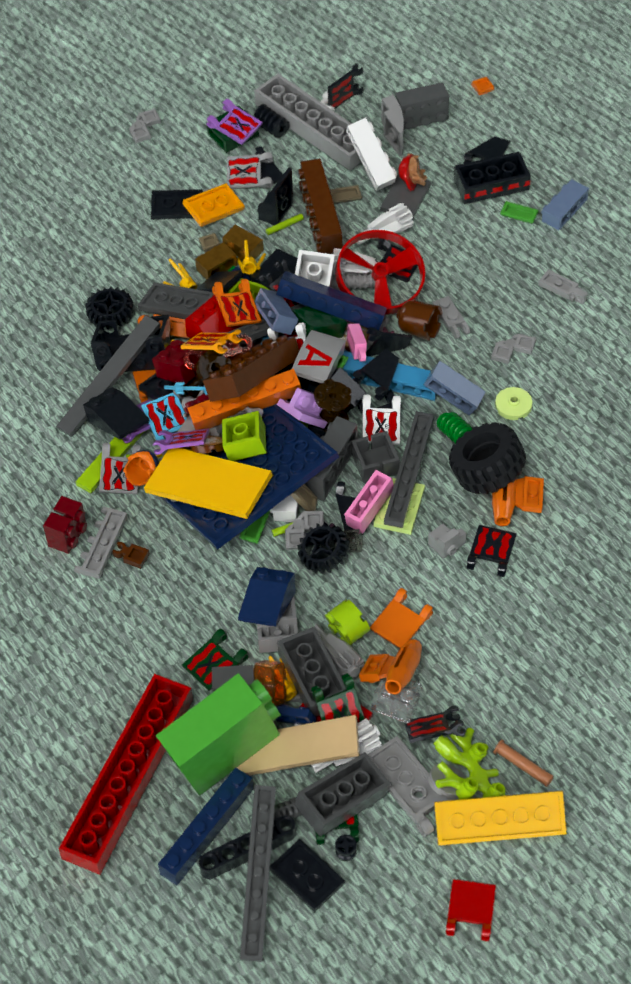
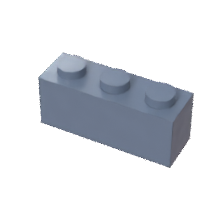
[541,179,589,230]
[254,288,298,335]
[423,361,485,416]

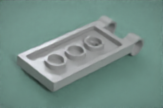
[368,736,449,837]

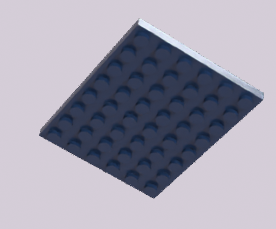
[161,404,339,550]

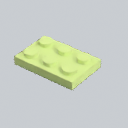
[374,478,425,535]

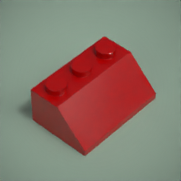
[185,293,243,338]

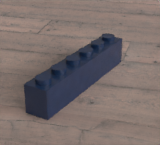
[276,271,387,330]
[158,767,254,886]

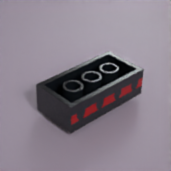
[454,152,531,204]

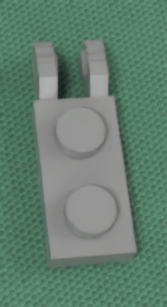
[432,296,470,339]

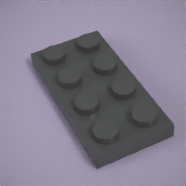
[137,282,214,319]

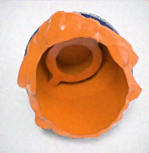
[123,450,159,486]

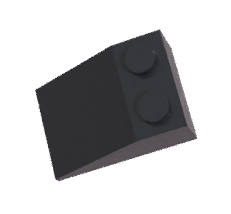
[257,167,293,225]
[83,387,150,439]

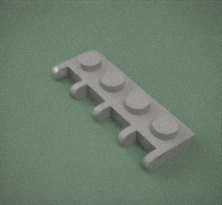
[74,507,128,579]

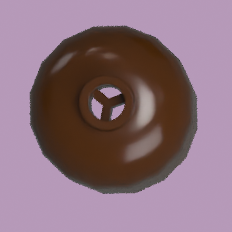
[396,300,442,341]

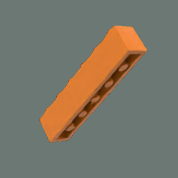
[187,369,301,430]

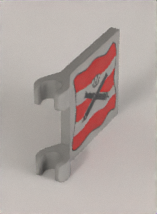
[227,152,273,189]
[99,443,141,495]

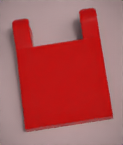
[446,879,496,941]

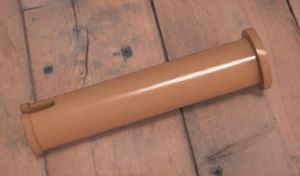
[493,739,554,787]

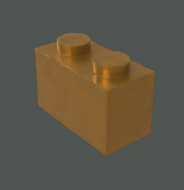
[222,225,264,260]
[195,242,237,280]

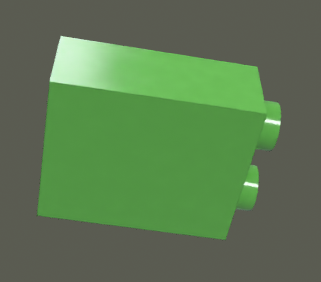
[156,673,281,796]

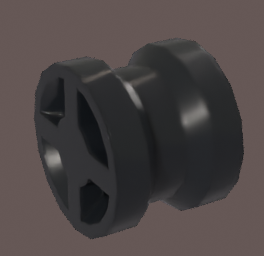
[335,835,357,861]

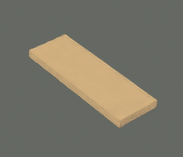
[237,715,360,776]

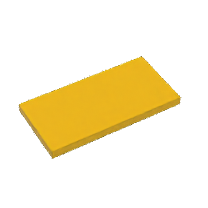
[144,448,273,519]

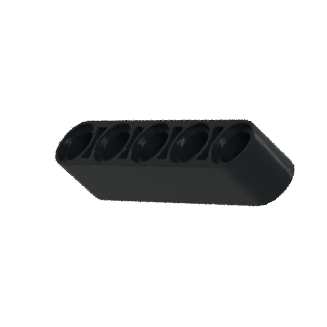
[199,815,296,879]

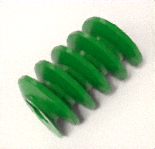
[436,412,473,444]

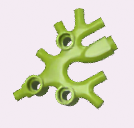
[433,728,506,799]

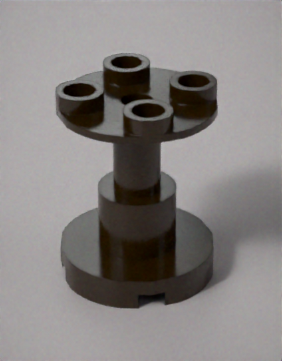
[183,350,231,398]
[314,379,351,433]

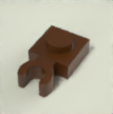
[112,542,150,569]

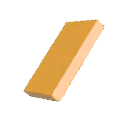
[183,183,245,227]

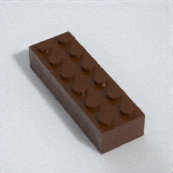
[298,158,342,254]
[203,335,300,402]

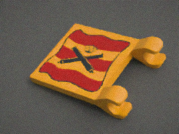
[181,329,243,354]

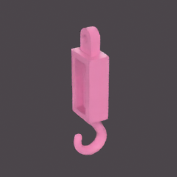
[345,320,367,362]

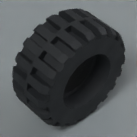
[449,422,526,494]

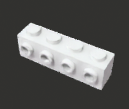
[346,118,397,191]

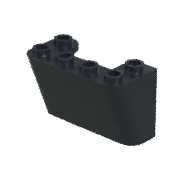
[91,315,171,372]

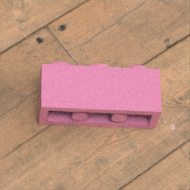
[344,470,394,533]

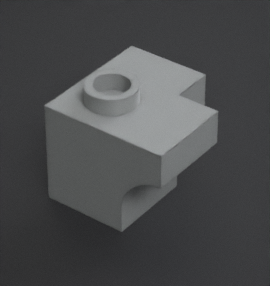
[428,524,466,559]

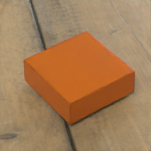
[472,77,494,96]

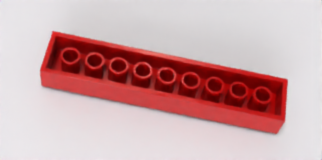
[58,674,193,875]

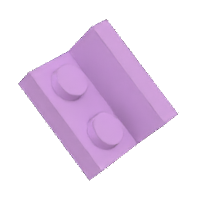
[277,387,328,429]

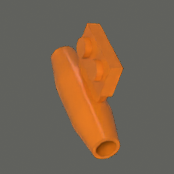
[492,476,544,526]
[359,639,422,694]

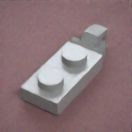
[538,270,587,304]

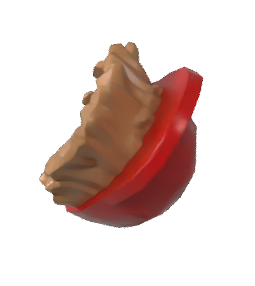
[398,153,427,191]

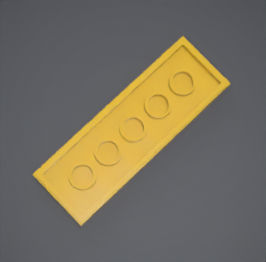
[434,791,567,845]

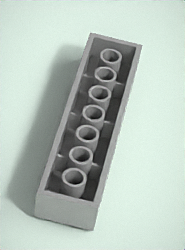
[255,73,361,170]

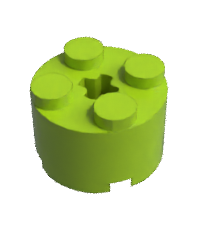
[324,599,370,645]

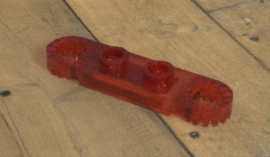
[183,334,253,370]

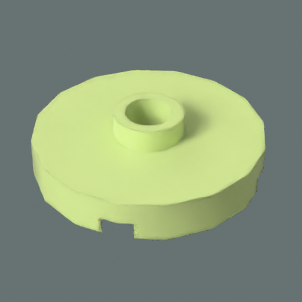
[495,387,533,420]

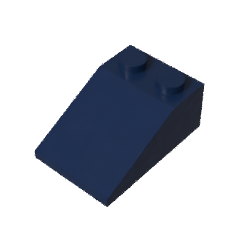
[238,567,296,627]

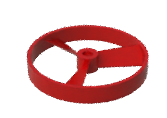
[335,230,425,315]

